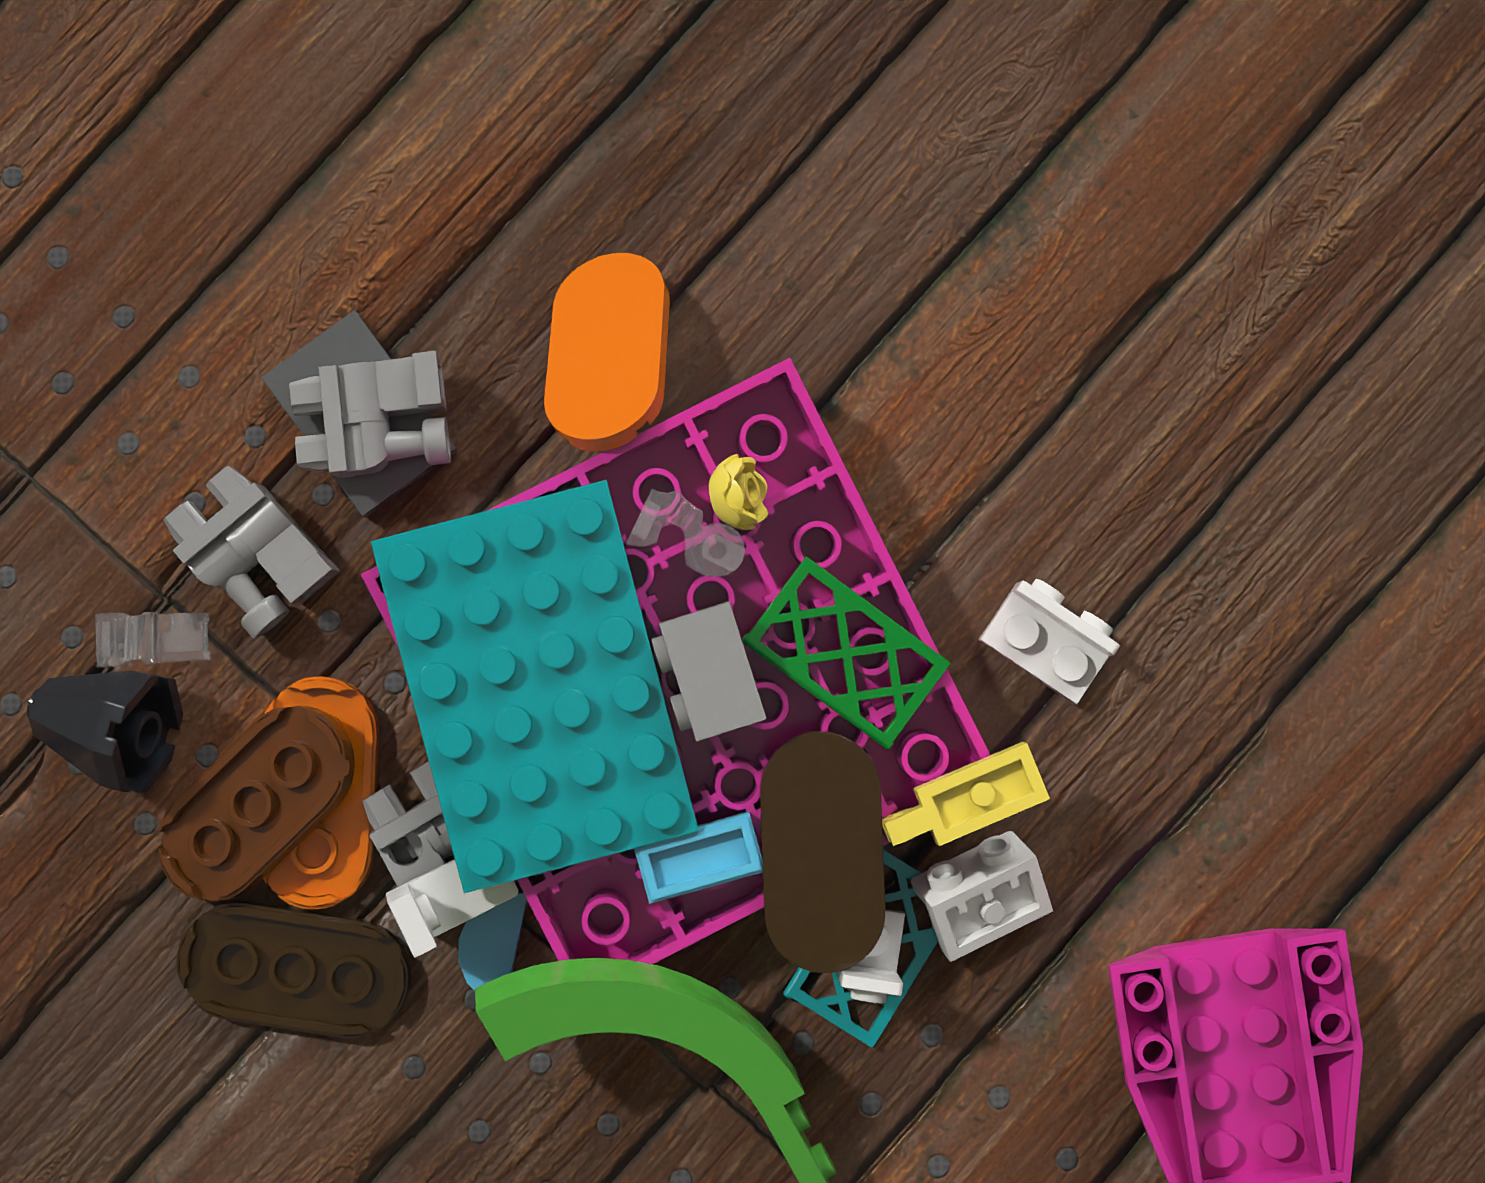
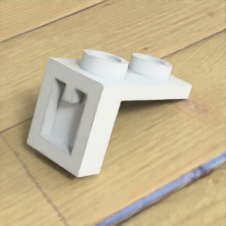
[386,859,518,958]
[836,909,905,1003]

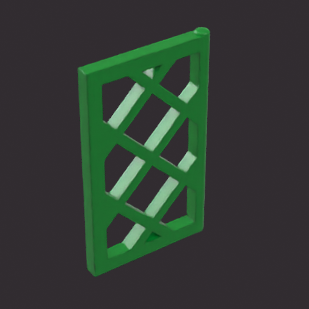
[742,556,951,750]

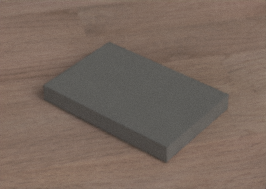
[261,310,458,518]

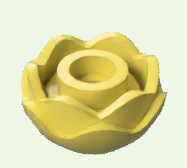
[709,454,768,530]

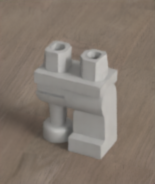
[289,351,451,478]
[164,466,341,640]
[362,761,518,887]

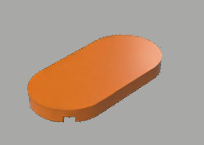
[544,253,670,452]
[263,677,380,909]

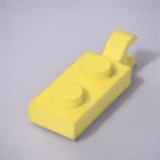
[882,742,1050,846]

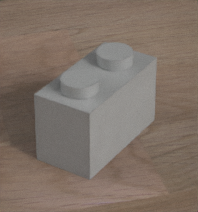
[651,601,767,742]

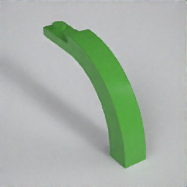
[475,958,837,1183]

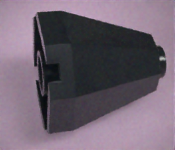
[27,670,183,793]

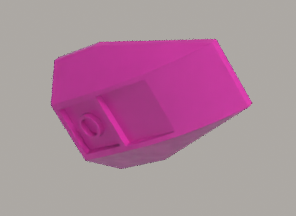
[1108,929,1363,1183]

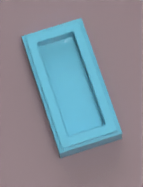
[634,812,763,904]

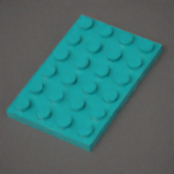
[370,480,699,894]

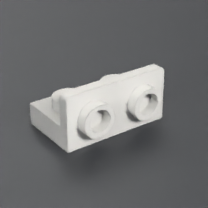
[979,579,1120,704]
[911,831,1053,962]

